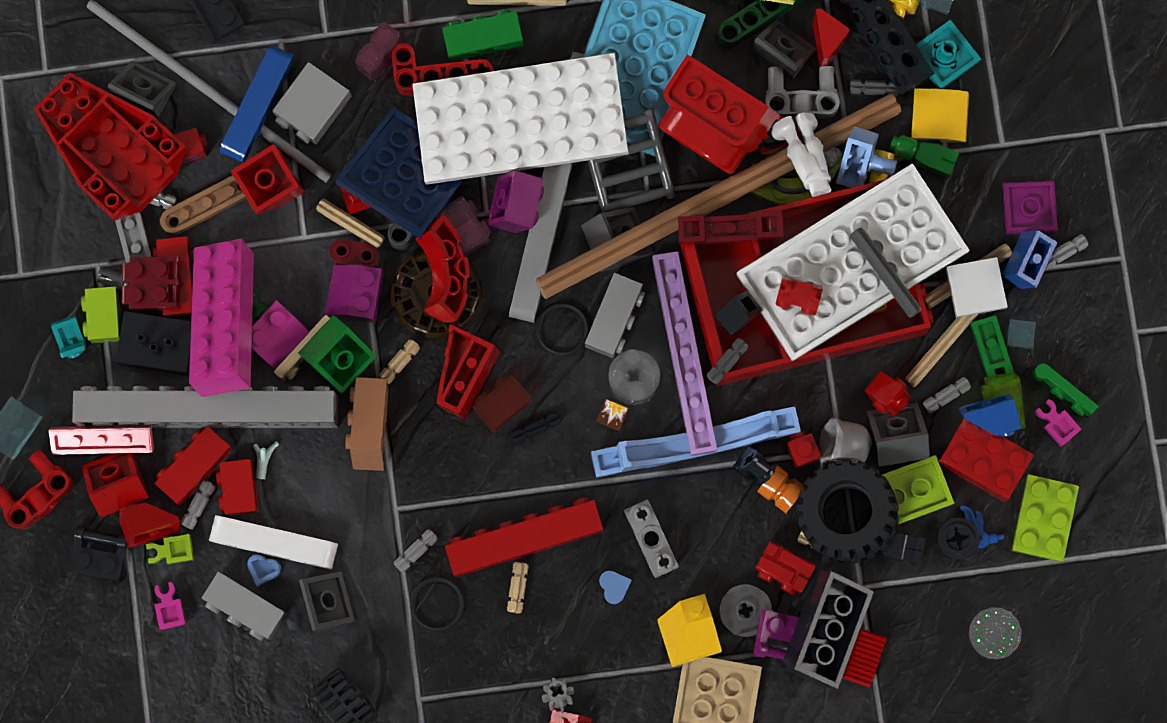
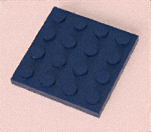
[335,107,466,239]

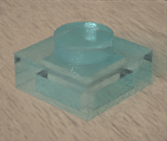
[1006,319,1036,349]

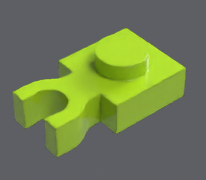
[146,534,194,564]

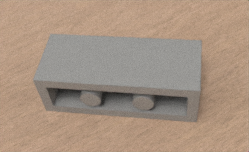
[585,273,645,358]
[202,572,287,641]

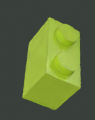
[81,287,122,343]

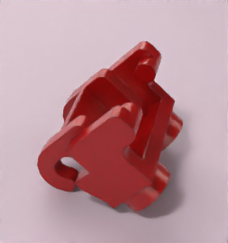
[775,275,823,315]

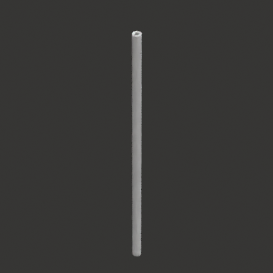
[86,0,333,183]

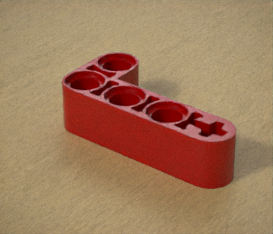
[392,43,493,96]

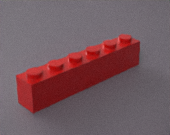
[445,497,603,577]

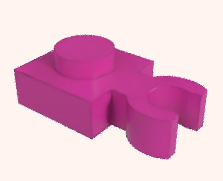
[1035,399,1082,447]
[155,582,187,630]

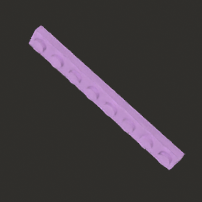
[652,251,717,456]

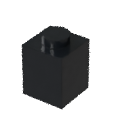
[715,290,763,335]

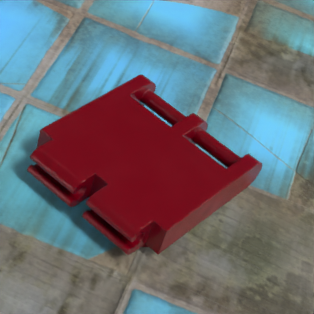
[121,256,181,310]

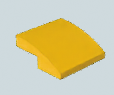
[911,89,969,143]

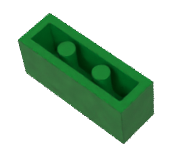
[442,10,524,62]

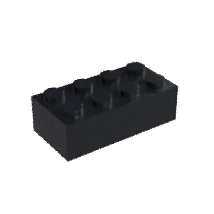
[780,571,874,689]

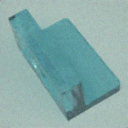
[0,397,43,460]

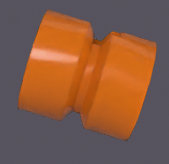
[757,465,805,514]

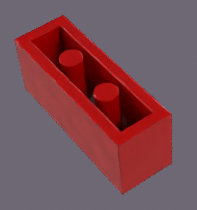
[153,236,193,319]
[155,426,233,506]

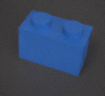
[1001,230,1057,289]

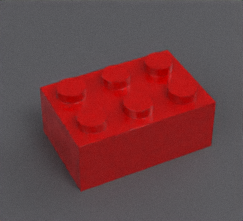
[938,418,1034,502]

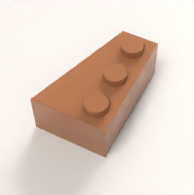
[346,378,388,471]

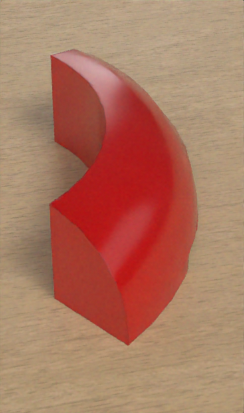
[415,214,470,323]

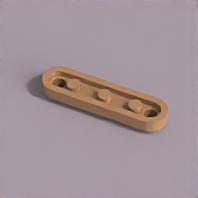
[160,175,247,235]

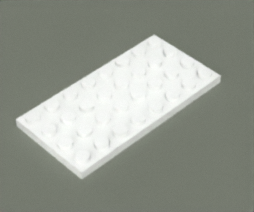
[413,53,629,185]
[736,164,969,362]

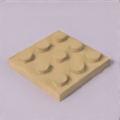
[673,657,762,723]

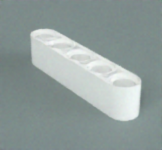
[209,515,338,569]

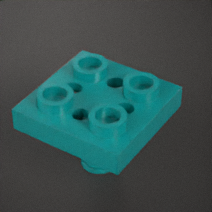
[916,20,981,89]

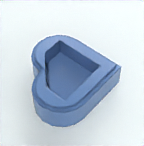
[247,554,281,587]
[599,571,632,604]

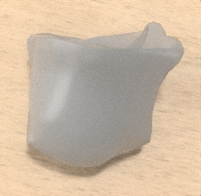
[819,417,872,470]

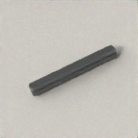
[850,227,921,318]

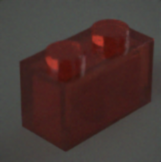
[472,375,533,434]

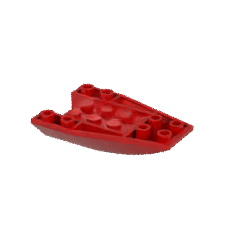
[34,72,187,221]

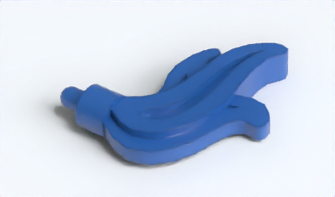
[956,506,1004,549]

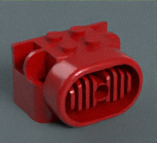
[658,54,783,174]

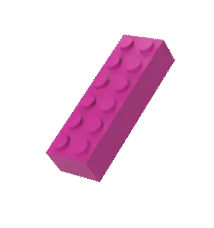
[189,238,254,397]

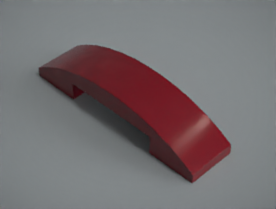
[678,210,784,244]

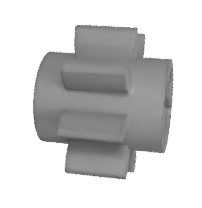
[542,678,574,712]

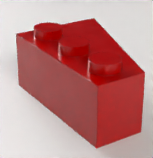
[437,324,500,420]

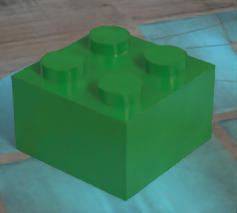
[298,315,376,394]

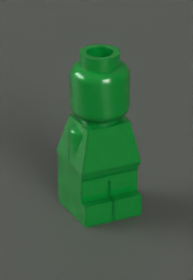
[889,135,959,180]

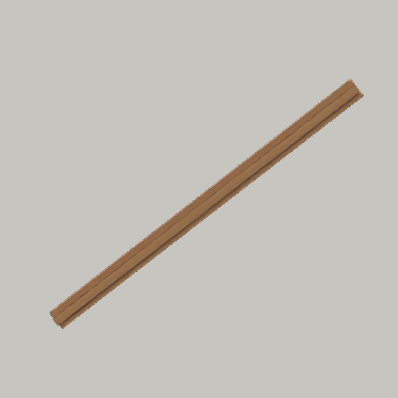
[535,94,901,299]

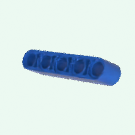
[220,45,295,163]

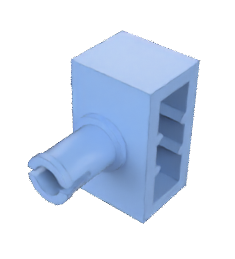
[836,126,897,188]

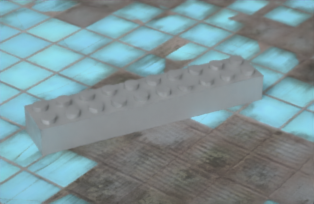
[72,386,339,428]

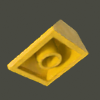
[657,594,722,667]

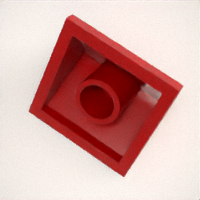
[812,8,850,67]

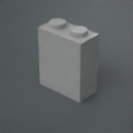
[273,62,352,145]

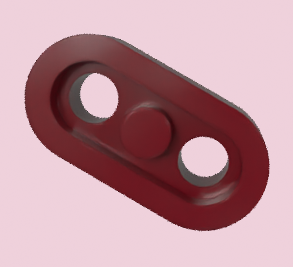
[329,239,380,268]

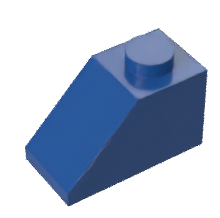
[959,393,1021,437]

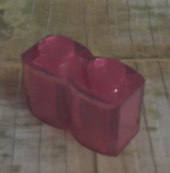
[355,22,402,80]
[439,196,491,257]

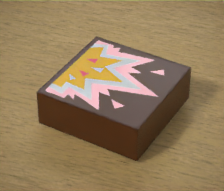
[596,398,629,432]

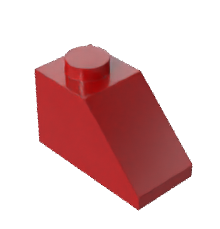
[119,502,180,548]

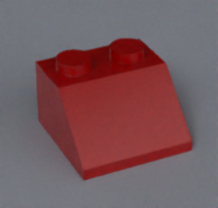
[231,144,305,214]
[82,453,149,518]

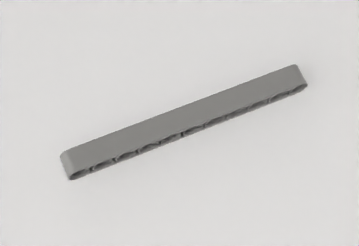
[509,52,584,323]

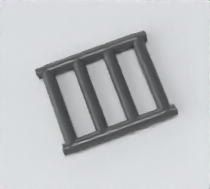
[588,108,676,213]

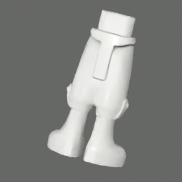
[771,112,831,197]

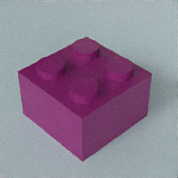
[487,171,544,233]

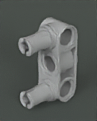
[765,66,840,120]
[624,499,679,578]

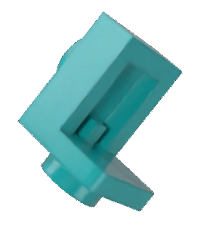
[51,315,86,358]

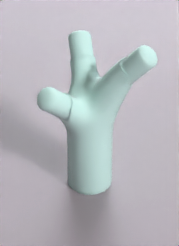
[253,441,279,479]

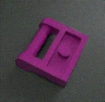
[754,610,799,660]

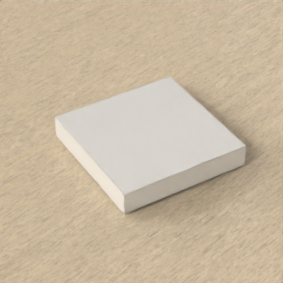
[946,257,1007,318]

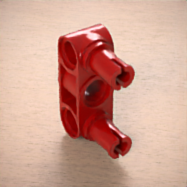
[0,450,74,530]

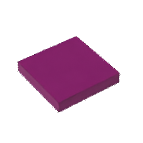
[1002,181,1058,235]

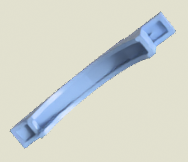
[591,406,801,478]

